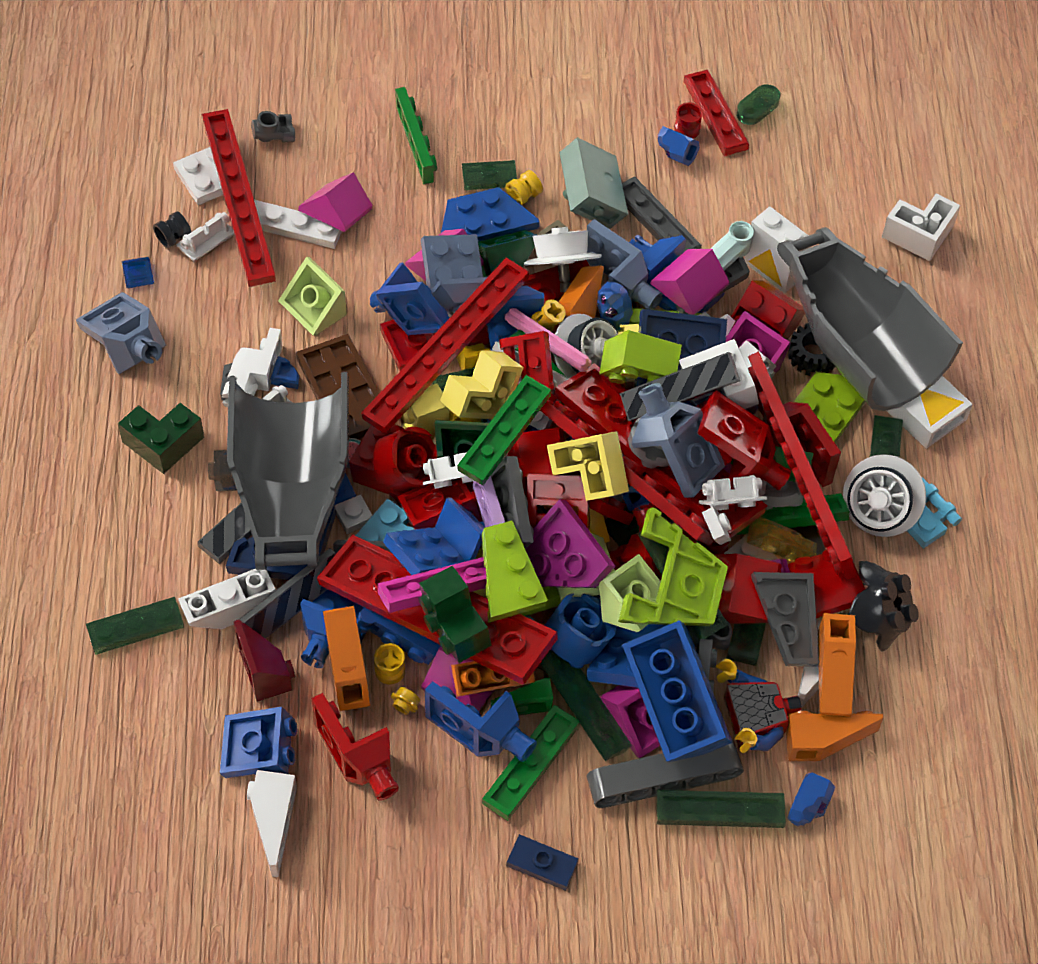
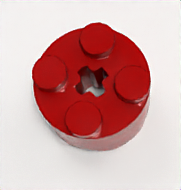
[373,427,437,491]

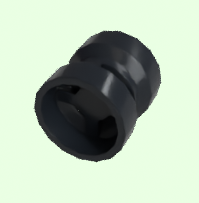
[153,211,191,248]

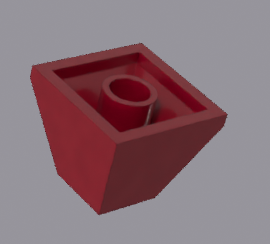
[233,619,295,702]

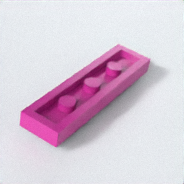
[378,557,487,613]

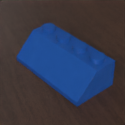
[622,620,733,763]

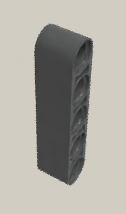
[586,739,744,808]

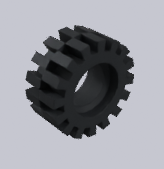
[788,323,835,376]

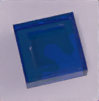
[122,257,154,288]

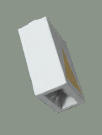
[744,206,810,293]
[886,376,972,449]

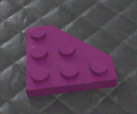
[525,499,616,588]

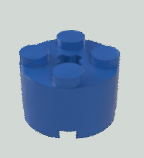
[545,593,616,669]

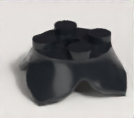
[848,561,919,652]

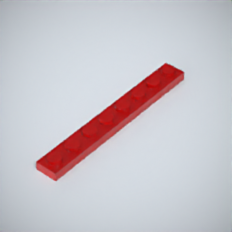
[202,109,276,287]
[361,258,529,434]

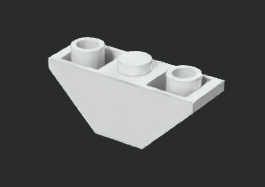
[178,569,276,629]

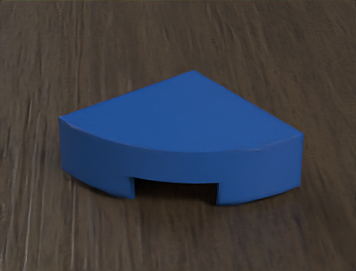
[270,356,299,389]

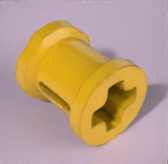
[531,300,566,332]

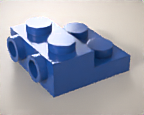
[220,707,297,778]

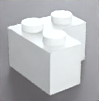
[882,194,960,261]
[679,339,759,409]

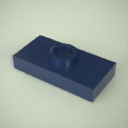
[506,834,579,891]

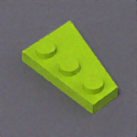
[482,520,548,623]

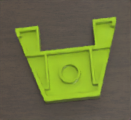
[618,507,728,626]

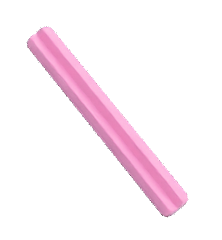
[505,308,591,372]

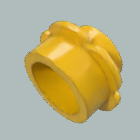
[391,687,421,715]

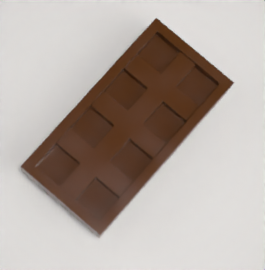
[296,334,379,439]

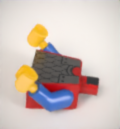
[716,659,802,753]

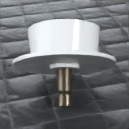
[524,227,602,292]

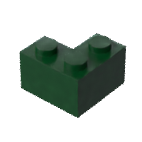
[118,403,204,474]
[419,565,492,663]

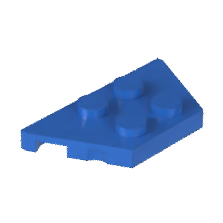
[441,187,540,241]

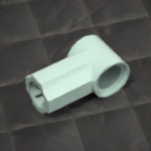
[711,221,754,271]

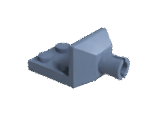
[587,219,663,310]
[421,234,487,313]
[76,292,166,374]
[632,383,725,498]

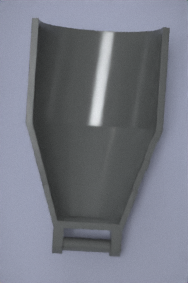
[777,227,963,411]
[227,372,349,570]

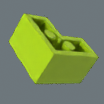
[599,330,682,384]

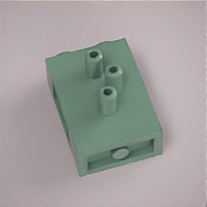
[559,137,628,229]

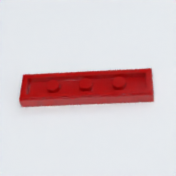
[683,69,749,157]

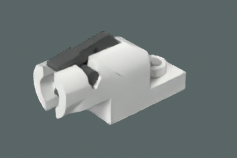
[220,328,283,408]

